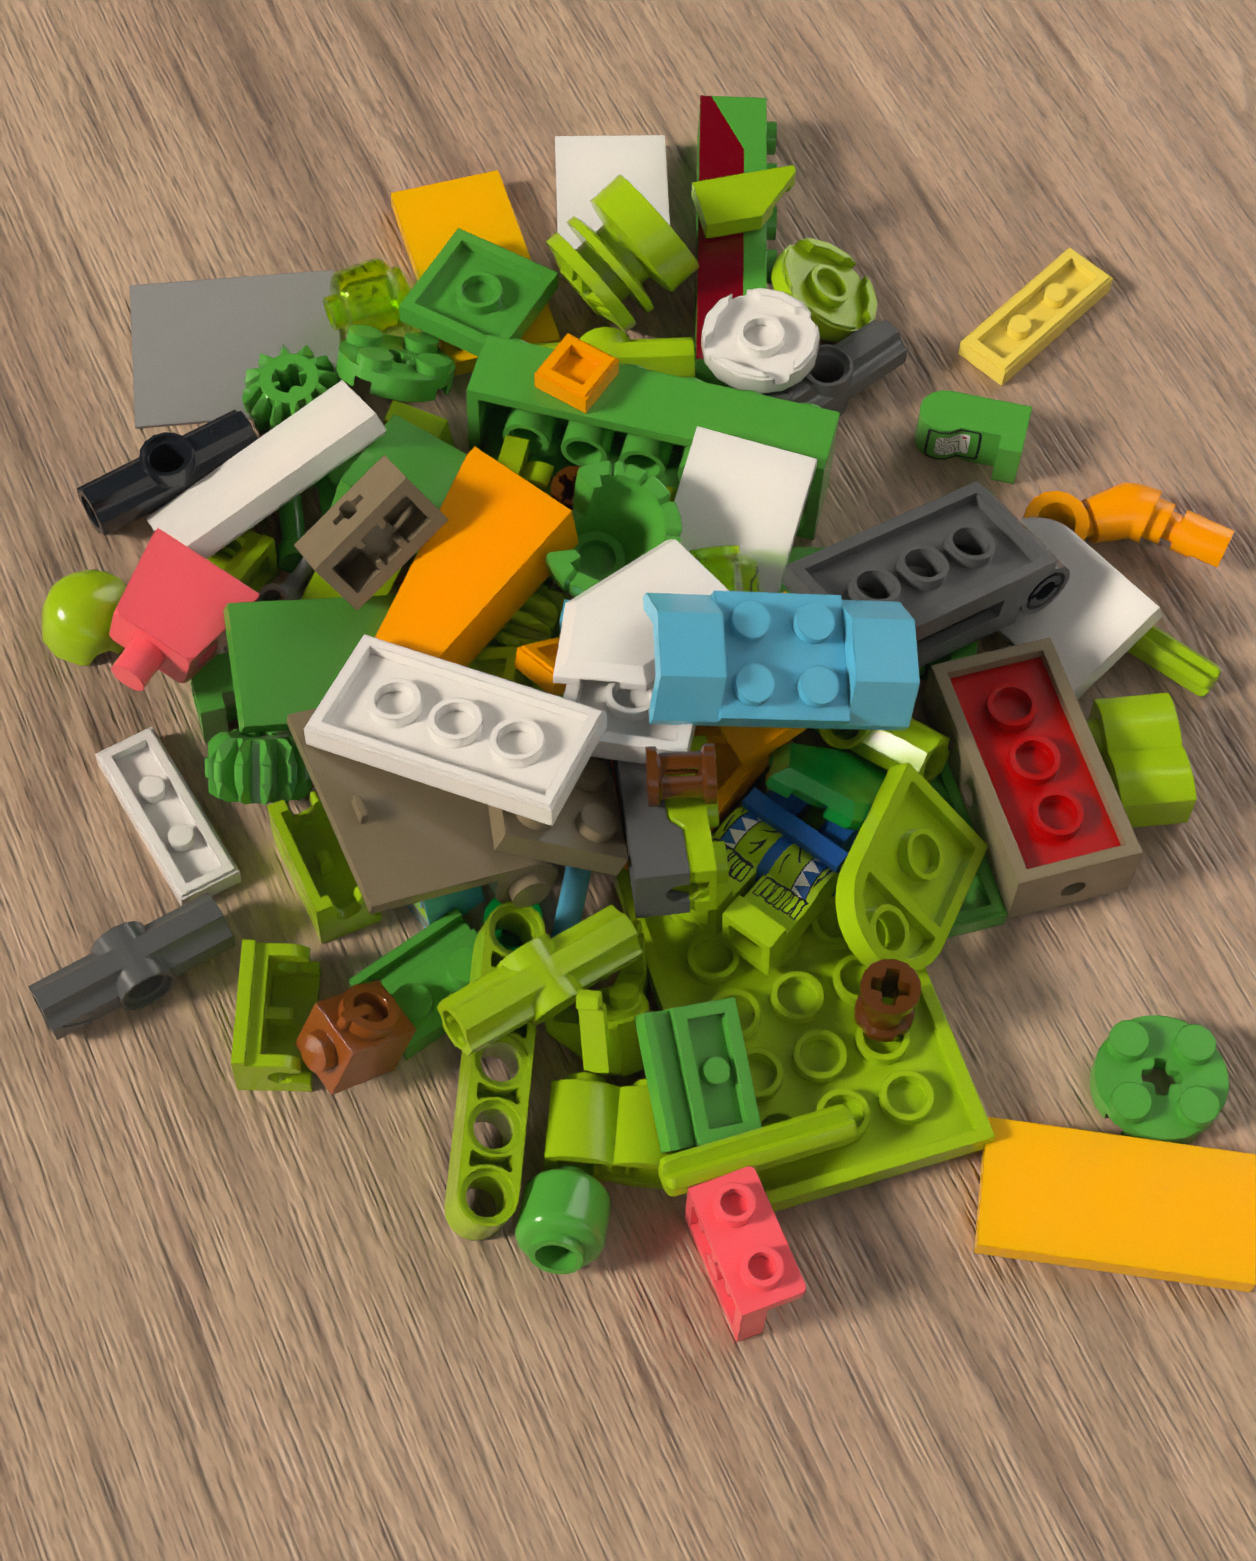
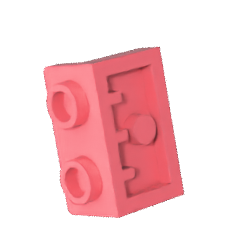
[684,1166,806,1342]

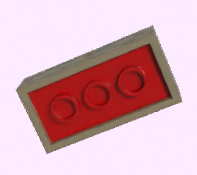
[922,637,1143,919]

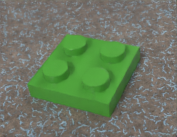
[399,228,558,356]

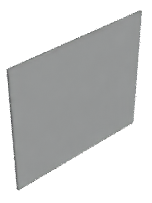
[130,270,342,429]

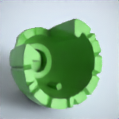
[545,460,682,598]

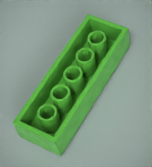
[466,334,840,540]

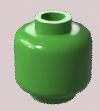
[515,1166,611,1274]

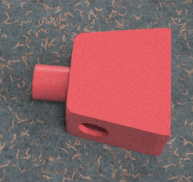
[109,528,260,691]

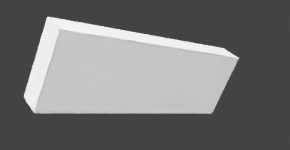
[95,727,242,906]

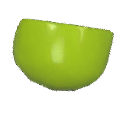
[41,569,127,666]

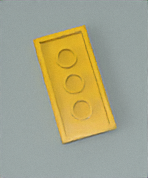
[390,170,561,376]
[974,1117,1256,1292]

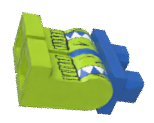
[683,787,859,976]

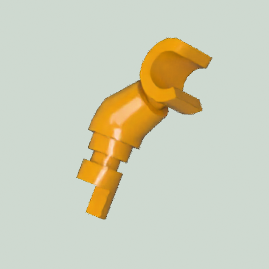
[1023,482,1234,568]

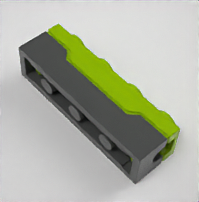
[613,735,729,918]

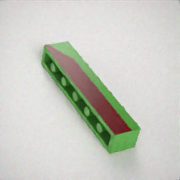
[694,95,777,388]

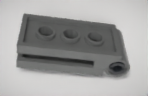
[782,481,1070,668]

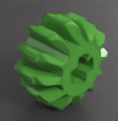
[242,344,341,435]
[205,729,312,805]

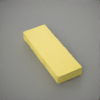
[958,247,1113,386]

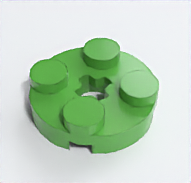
[335,325,455,402]
[1090,1015,1229,1145]

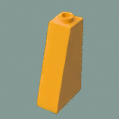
[375,447,579,667]

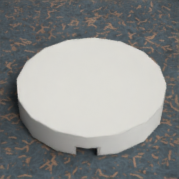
[701,288,820,394]

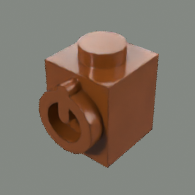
[295,979,417,1095]

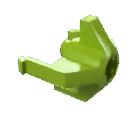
[545,920,649,1076]

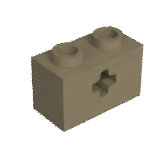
[294,455,448,611]

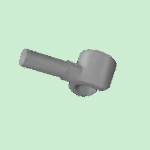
[258,557,313,602]

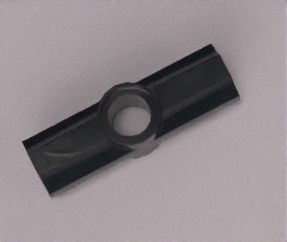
[76,409,257,536]

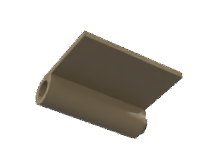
[287,708,558,914]

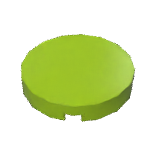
[771,238,878,343]

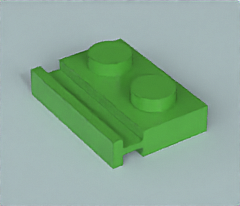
[349,908,478,1061]
[634,997,762,1153]

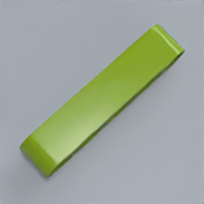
[445,902,546,1241]

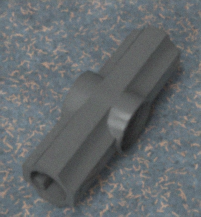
[762,319,907,417]
[28,893,236,1040]

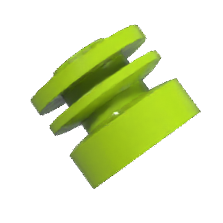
[545,175,700,333]

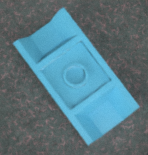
[643,590,920,731]

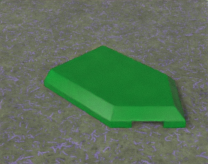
[765,743,888,831]

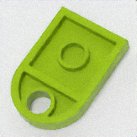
[835,762,988,971]

